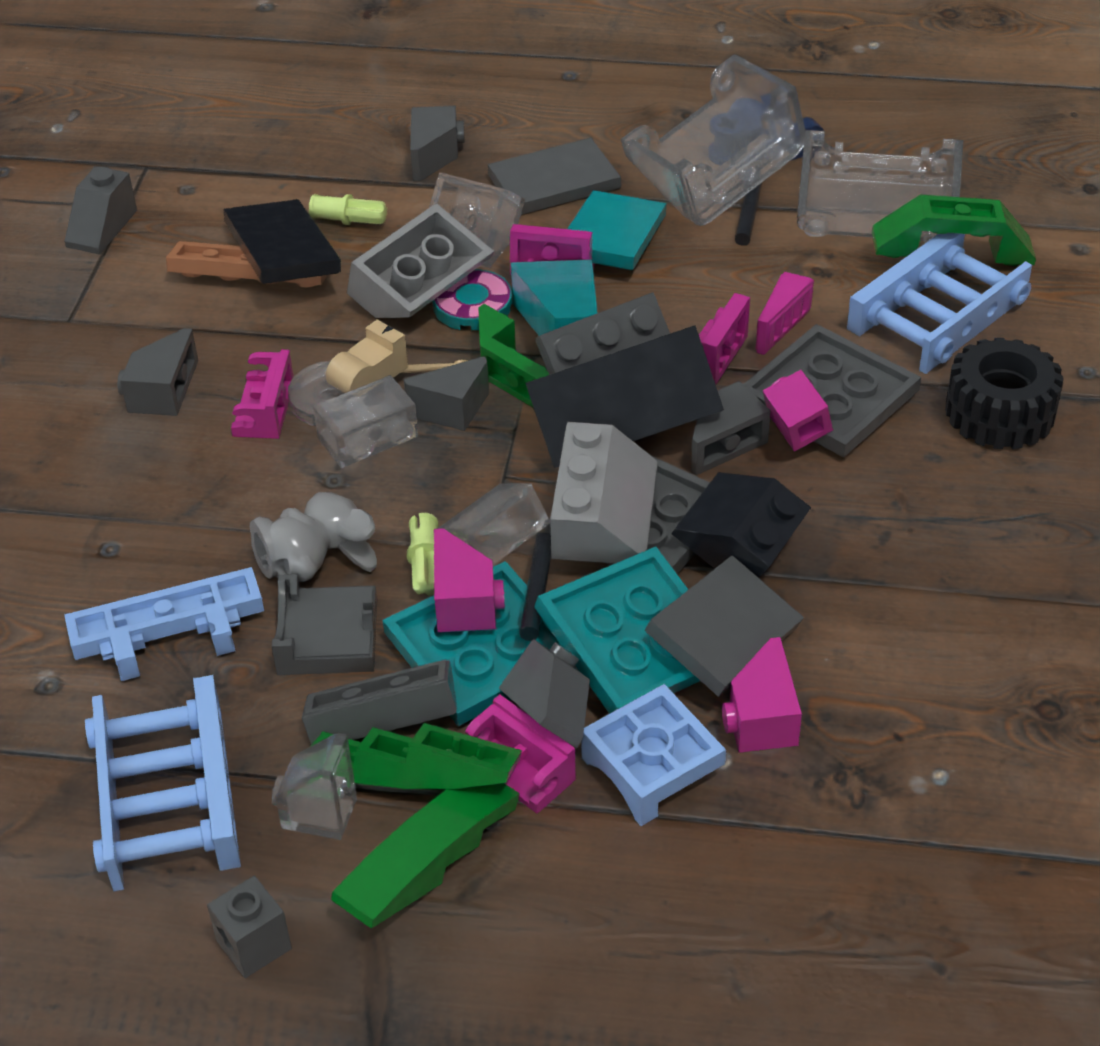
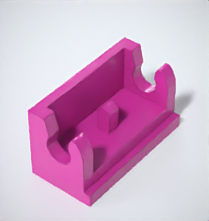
[231,349,294,439]
[465,695,576,814]

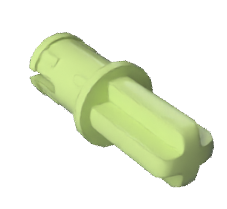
[309,194,387,225]
[406,513,438,596]

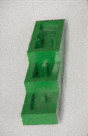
[302,723,522,789]
[331,783,520,929]

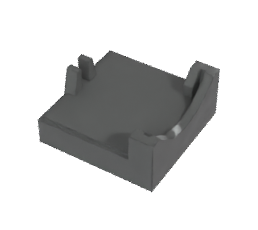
[272,574,377,675]

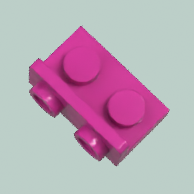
[510,224,595,274]
[699,293,750,384]

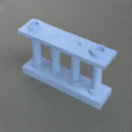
[847,233,1032,374]
[85,675,241,892]

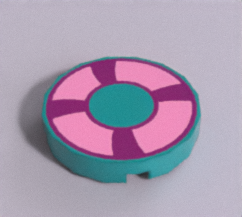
[432,269,512,331]

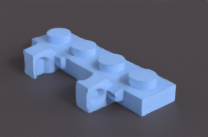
[64,567,264,681]

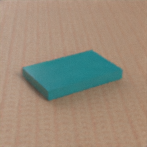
[567,190,667,270]

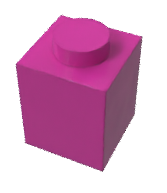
[763,370,833,452]

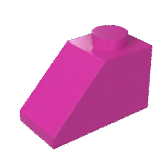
[434,528,505,632]
[722,637,802,753]

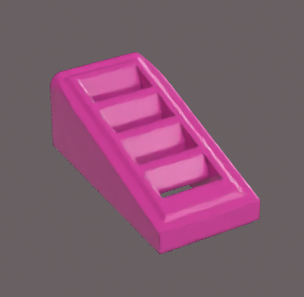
[755,272,814,355]

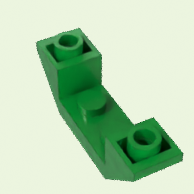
[871,194,1036,266]
[478,304,549,408]

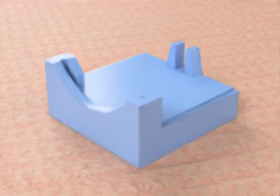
[581,684,726,826]

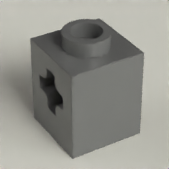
[207,875,292,978]

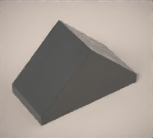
[403,356,489,431]

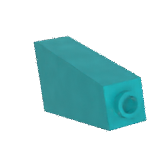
[511,259,598,336]

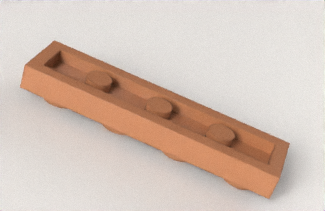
[166,241,328,287]

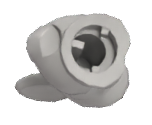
[249,492,377,582]

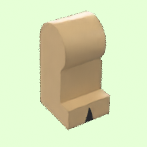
[326,320,408,400]

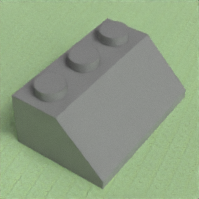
[347,203,494,318]
[550,422,658,563]

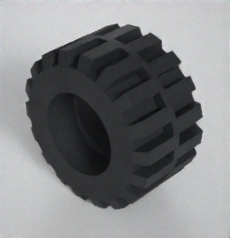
[945,338,1063,449]

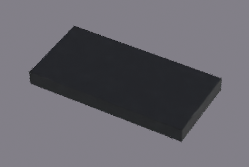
[223,199,341,284]
[525,325,724,468]

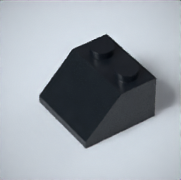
[671,472,811,578]

